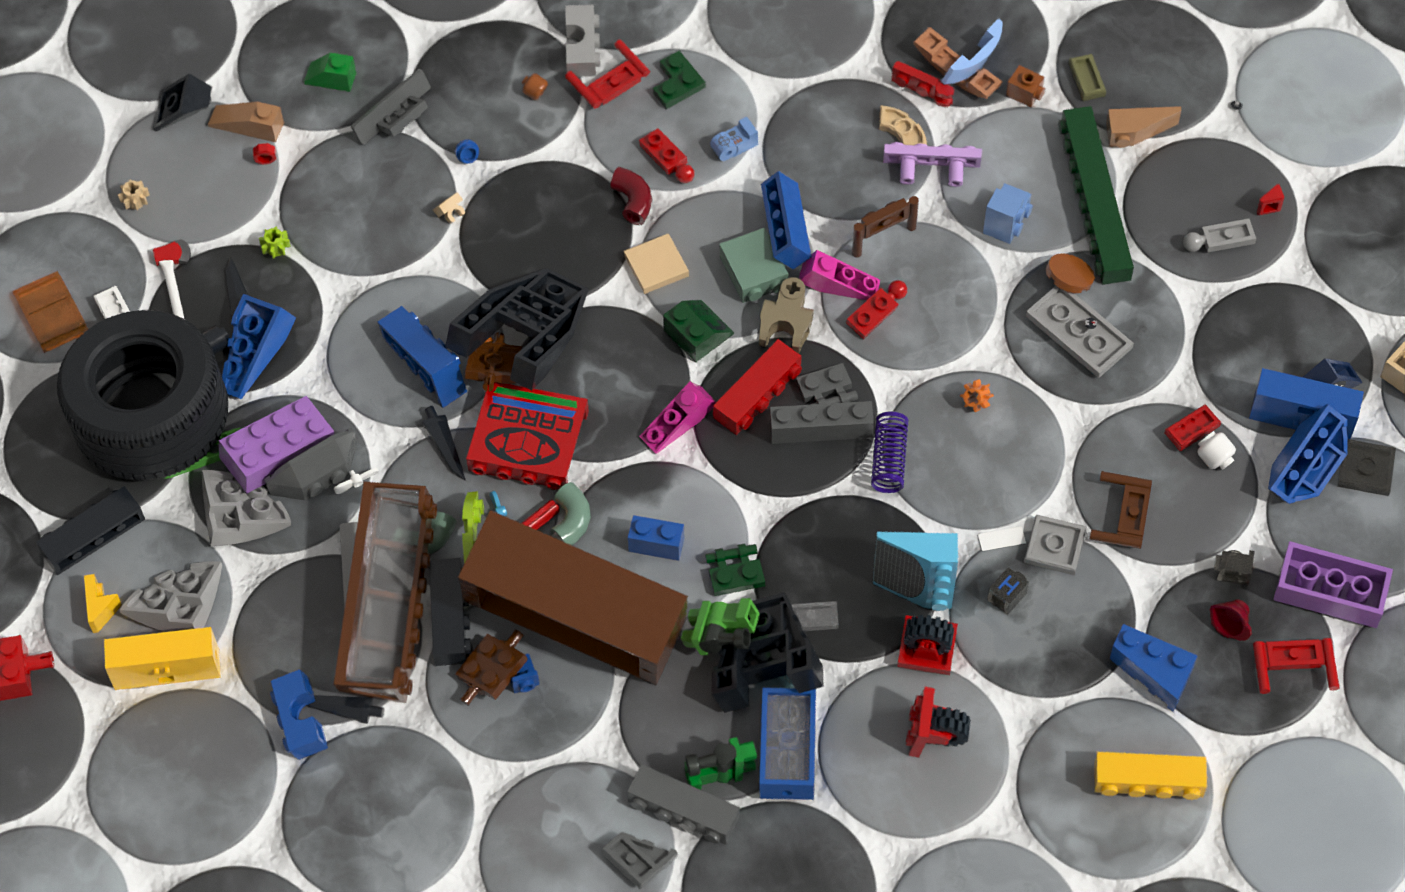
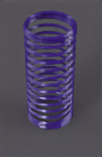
[871,411,909,493]

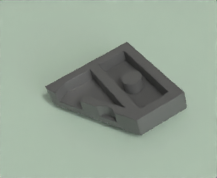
[602,832,678,889]

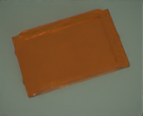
[12,271,88,353]

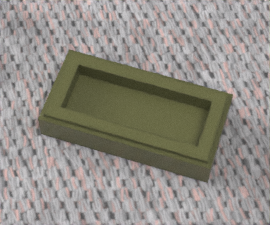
[1068,54,1106,101]

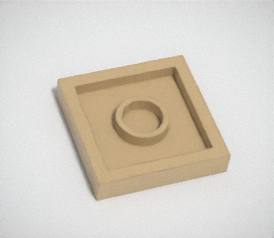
[624,233,689,294]

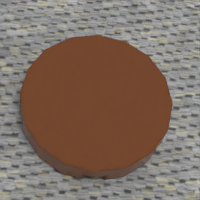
[1045,253,1095,294]

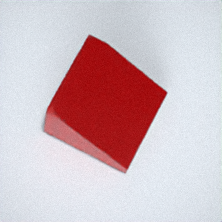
[1256,184,1285,215]

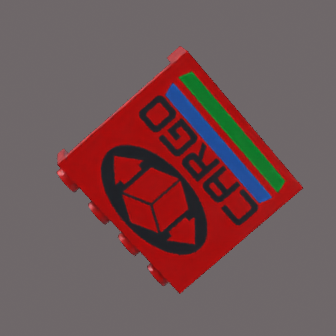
[466,382,589,490]

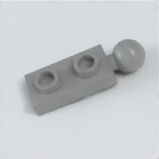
[1183,219,1256,253]

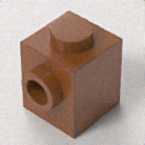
[1006,65,1046,108]

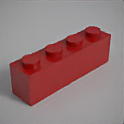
[713,339,802,435]

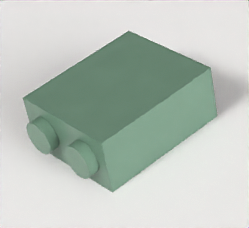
[720,228,788,303]

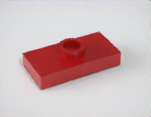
[1164,404,1221,451]

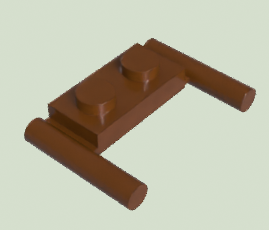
[852,196,919,258]
[1089,471,1152,549]

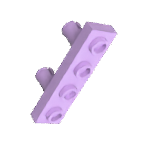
[883,142,982,187]

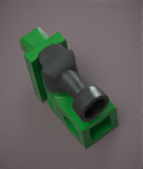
[684,737,757,790]

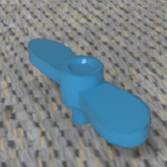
[490,491,507,516]

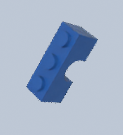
[270,669,328,760]

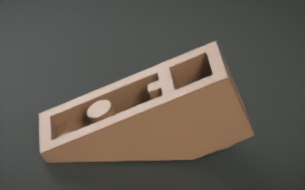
[208,102,284,142]
[1106,106,1181,148]

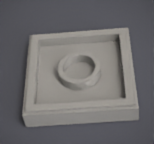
[1024,514,1087,575]

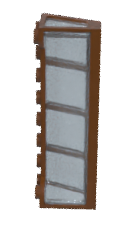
[334,482,437,703]

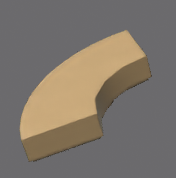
[879,106,927,145]

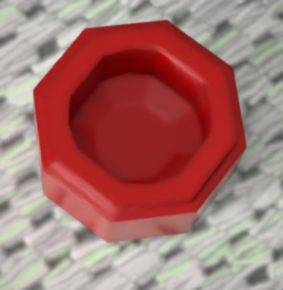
[253,143,277,165]

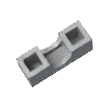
[565,5,600,77]

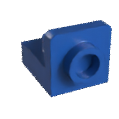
[510,654,540,693]

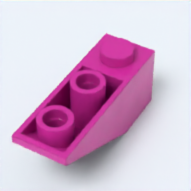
[799,250,880,301]
[639,381,716,454]

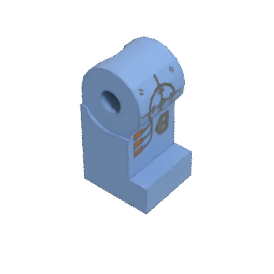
[710,116,758,161]

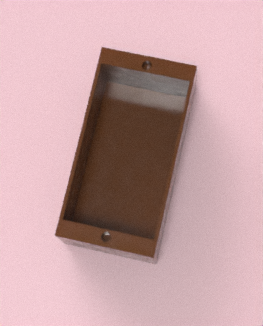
[458,510,688,685]

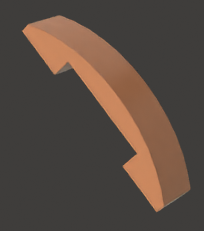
[914,27,1002,99]

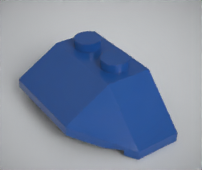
[1268,404,1347,504]

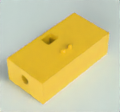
[104,627,221,690]

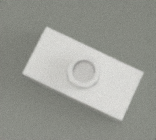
[94,286,130,319]

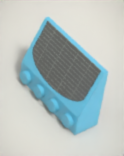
[873,532,958,611]

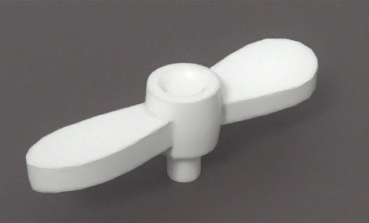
[334,468,379,494]

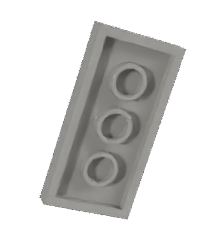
[1026,286,1134,378]

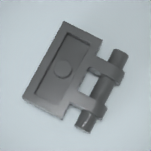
[796,363,858,405]

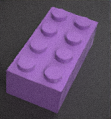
[219,396,334,494]
[1273,541,1393,628]

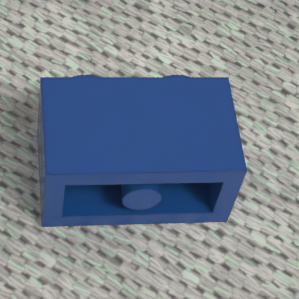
[628,515,684,561]

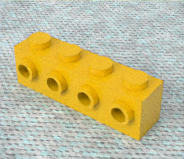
[1094,752,1207,800]

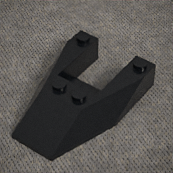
[445,268,589,391]

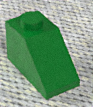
[304,52,356,92]

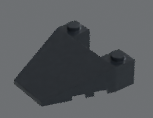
[712,592,824,713]

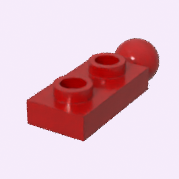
[639,128,695,183]
[846,280,908,340]

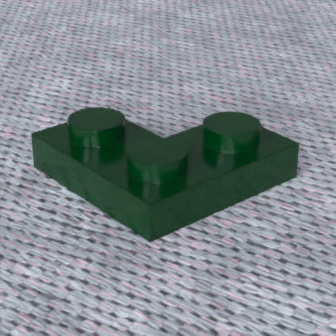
[653,50,706,110]

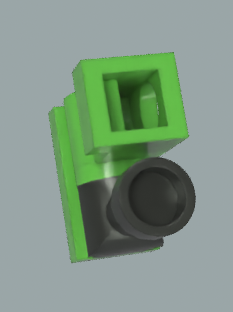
[681,598,760,655]

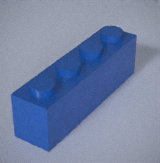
[761,171,812,270]

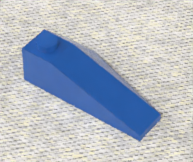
[222,294,296,399]

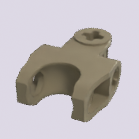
[759,277,814,354]

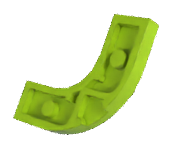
[462,491,484,564]

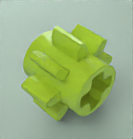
[259,226,291,258]

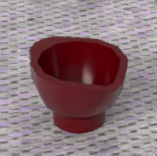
[1210,599,1252,641]

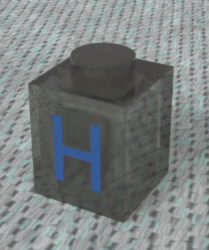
[987,567,1029,615]

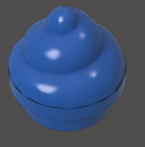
[455,139,479,164]

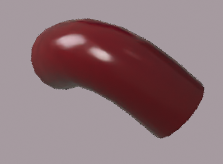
[610,166,653,225]

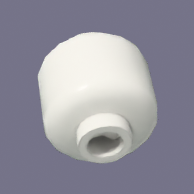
[1197,431,1236,470]

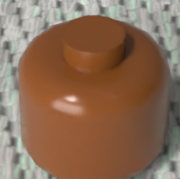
[522,73,548,101]

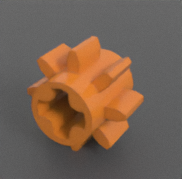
[960,379,994,412]

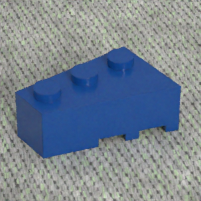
[1110,624,1198,713]

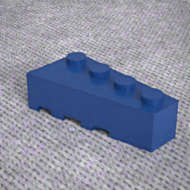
[377,306,467,408]

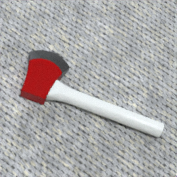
[153,239,191,320]

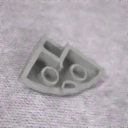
[202,470,291,547]
[120,561,222,632]

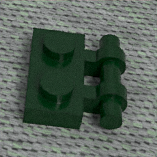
[705,543,765,597]

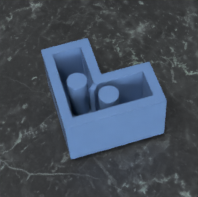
[983,183,1033,244]

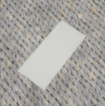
[978,526,1026,551]

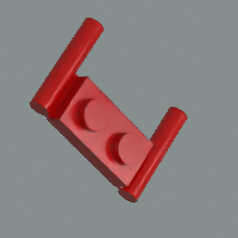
[565,40,650,109]
[1253,638,1340,694]

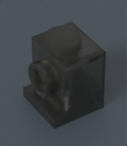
[1213,550,1255,586]

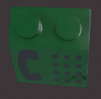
[663,300,734,362]

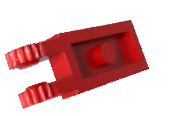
[891,61,954,107]

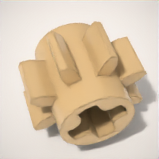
[118,180,150,210]

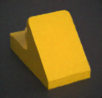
[84,574,122,633]

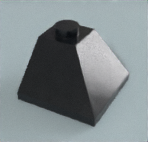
[153,73,212,132]

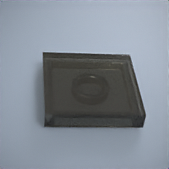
[1337,439,1396,496]

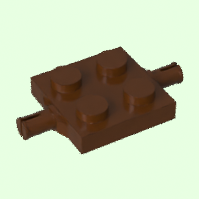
[465,332,522,392]
[455,629,528,706]

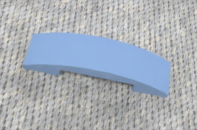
[941,19,1002,84]

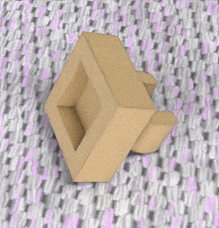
[433,192,465,224]

